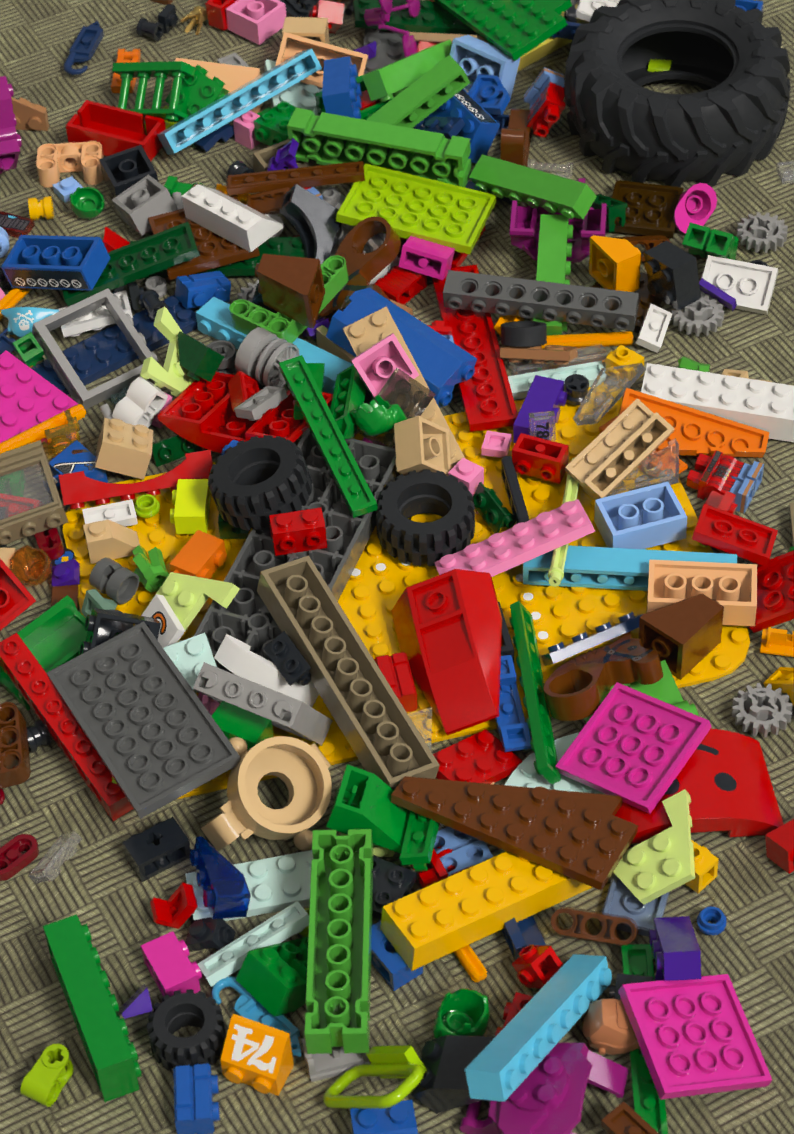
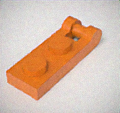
[111,49,141,93]

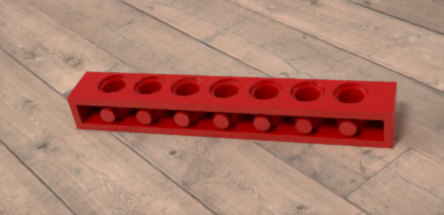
[0,633,133,821]

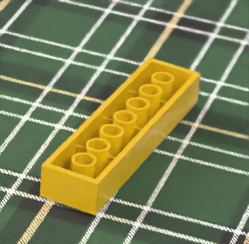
[380,851,593,971]

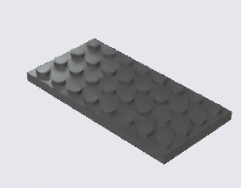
[47,621,241,819]

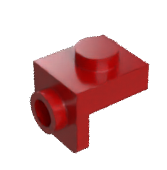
[705,491,738,514]
[150,883,198,929]

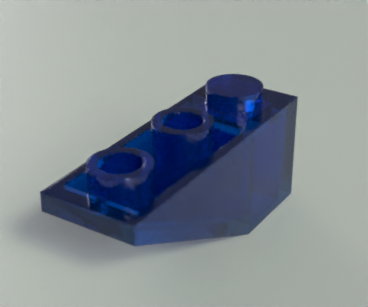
[190,836,251,919]

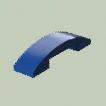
[495,655,531,752]

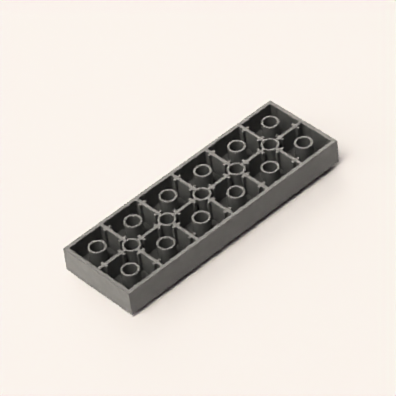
[193,428,401,674]

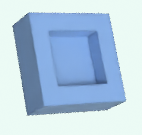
[53,176,83,203]

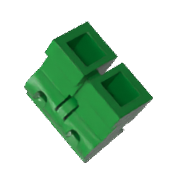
[682,223,739,260]

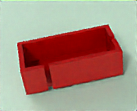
[66,100,166,161]

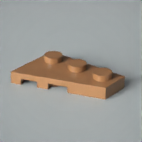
[500,345,578,365]

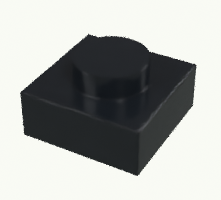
[158,4,178,34]

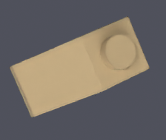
[83,519,140,564]

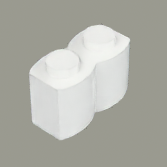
[112,376,168,428]

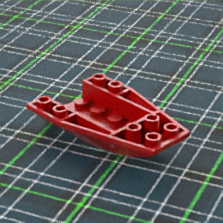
[391,569,502,735]

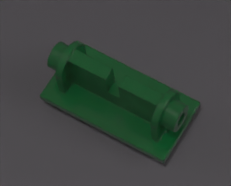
[151,435,202,467]
[473,482,515,533]

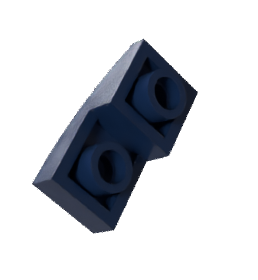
[193,120,234,152]

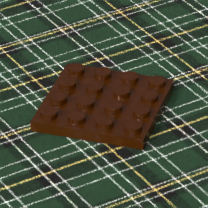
[148,195,260,280]

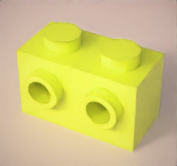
[170,479,211,534]

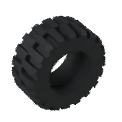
[208,435,313,531]
[376,469,475,567]

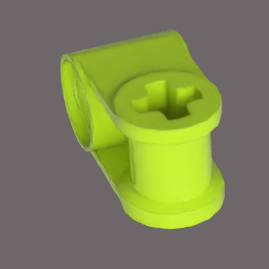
[20,1044,74,1107]

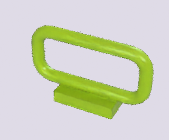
[323,1045,427,1109]

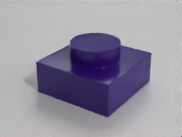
[302,318,330,339]
[52,559,80,587]

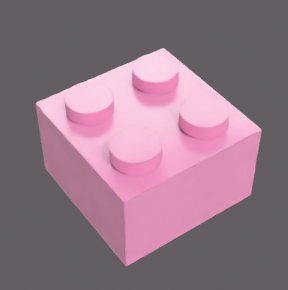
[226,0,286,45]

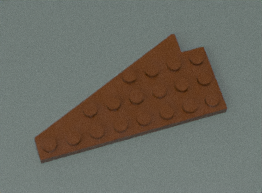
[391,776,638,891]

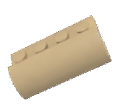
[565,398,675,500]

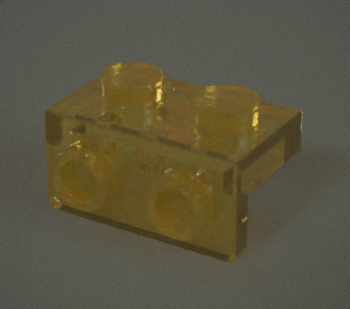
[44,410,80,459]

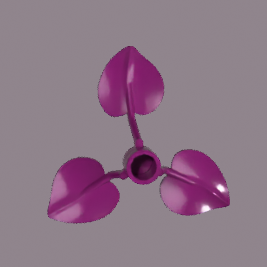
[364,0,420,57]

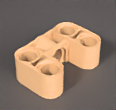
[36,141,103,188]

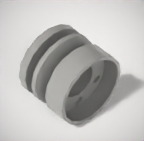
[235,327,299,388]

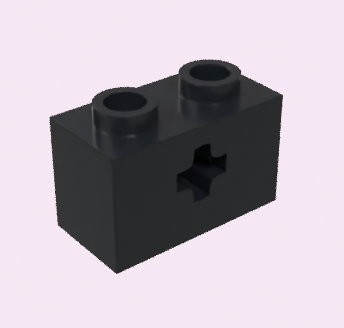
[122,817,192,882]

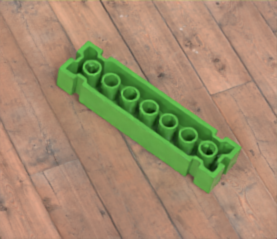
[287,108,472,187]
[305,829,373,1054]

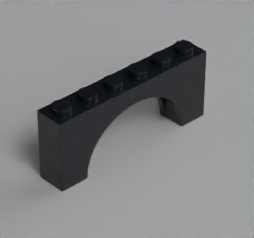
[252,184,341,314]

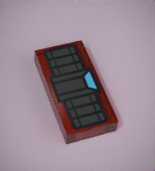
[0,211,35,238]

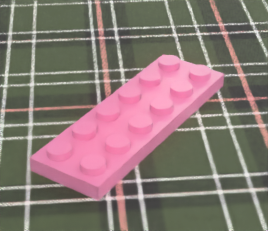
[434,499,595,577]

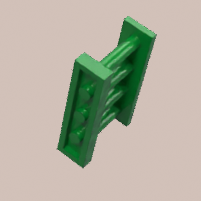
[112,61,195,123]

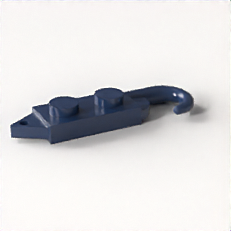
[63,21,104,75]

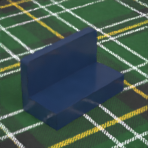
[501,915,546,960]

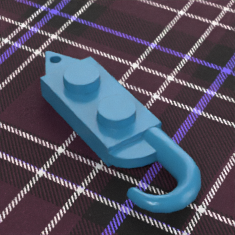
[212,977,302,1057]

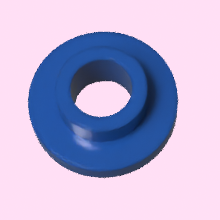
[697,907,727,935]

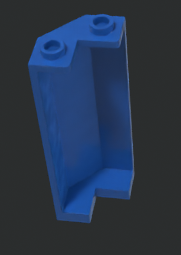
[326,288,477,408]

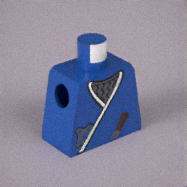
[43,440,108,495]

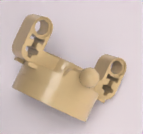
[200,736,332,851]

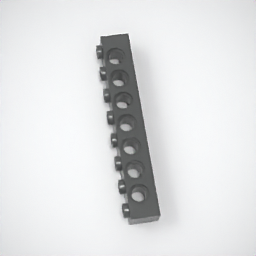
[443,270,639,331]

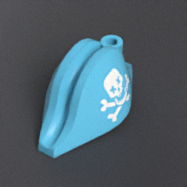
[1,307,60,339]

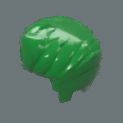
[350,395,407,436]
[432,988,490,1039]

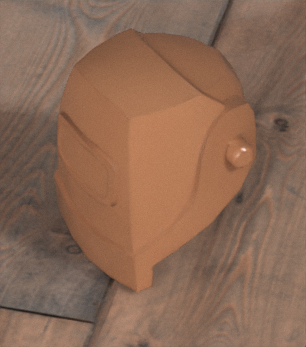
[582,999,640,1055]

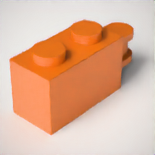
[169,530,227,579]

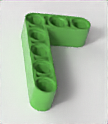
[229,255,348,343]

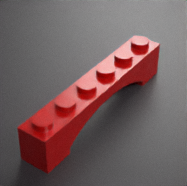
[59,450,213,509]

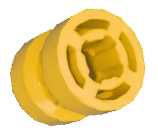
[28,196,54,221]

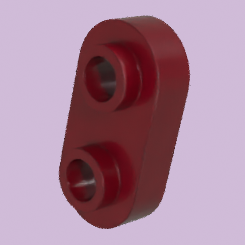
[0,834,39,881]

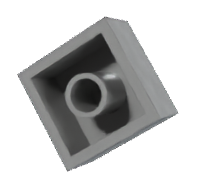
[112,175,178,236]

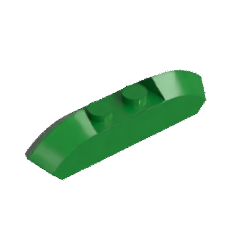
[330,365,366,439]

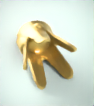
[180,6,208,35]

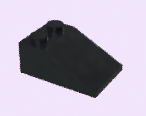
[411,1035,495,1114]

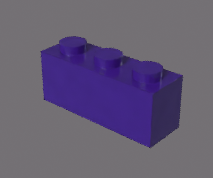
[513,375,567,443]
[649,916,701,981]

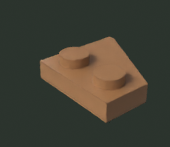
[11,97,49,131]

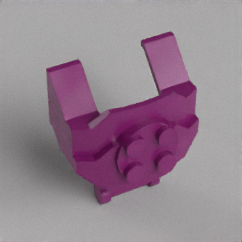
[510,178,607,263]
[459,1043,628,1134]

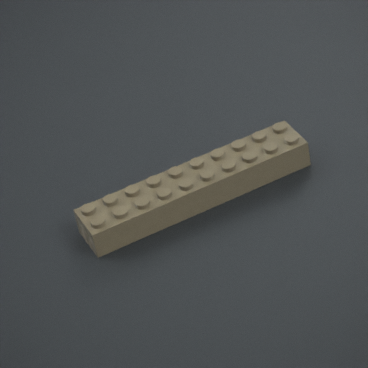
[257,555,440,790]

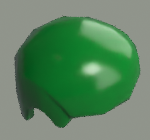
[70,187,105,219]

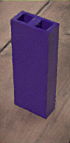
[699,278,737,311]

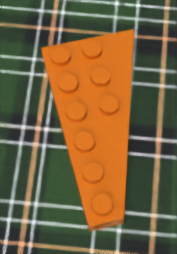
[618,388,770,458]

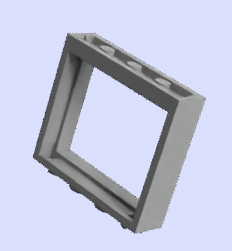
[32,288,159,410]
[193,662,333,746]

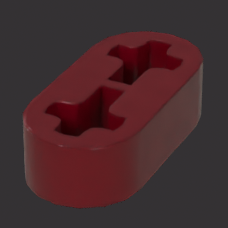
[34,527,64,561]

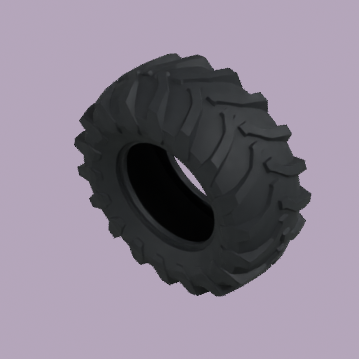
[564,0,790,187]

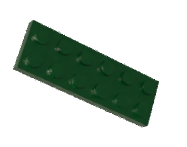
[353,0,479,35]
[62,222,200,306]

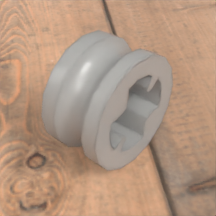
[145,276,167,298]

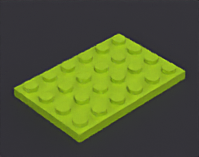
[336,163,497,255]

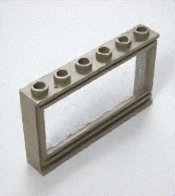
[0,440,68,546]

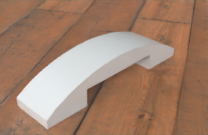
[214,634,319,707]

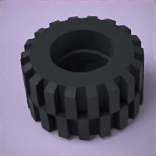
[147,989,226,1071]

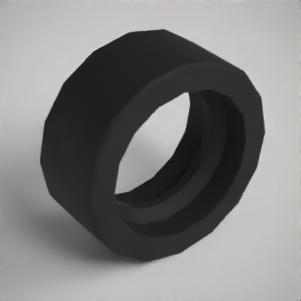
[501,321,547,347]

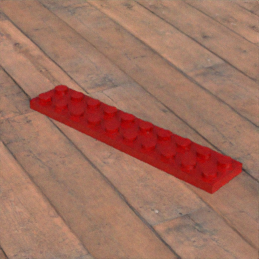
[431,265,518,432]

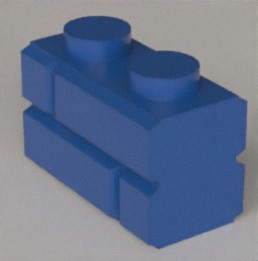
[175,271,231,309]
[174,1063,220,1134]

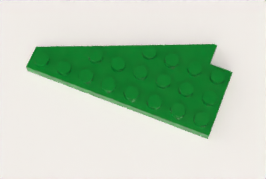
[433,0,572,61]

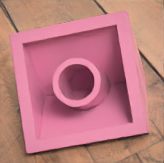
[351,333,419,402]

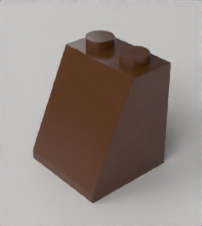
[255,254,325,328]
[639,594,724,680]

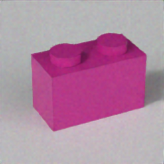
[399,236,455,280]
[141,931,202,997]

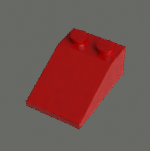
[0,558,36,631]

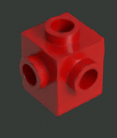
[512,944,563,988]

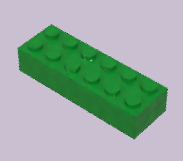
[43,914,142,1102]

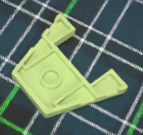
[140,307,195,397]
[142,572,240,643]
[613,789,695,905]

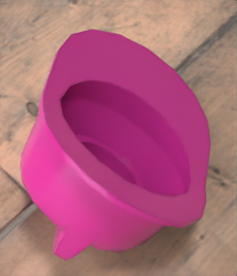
[674,183,717,234]

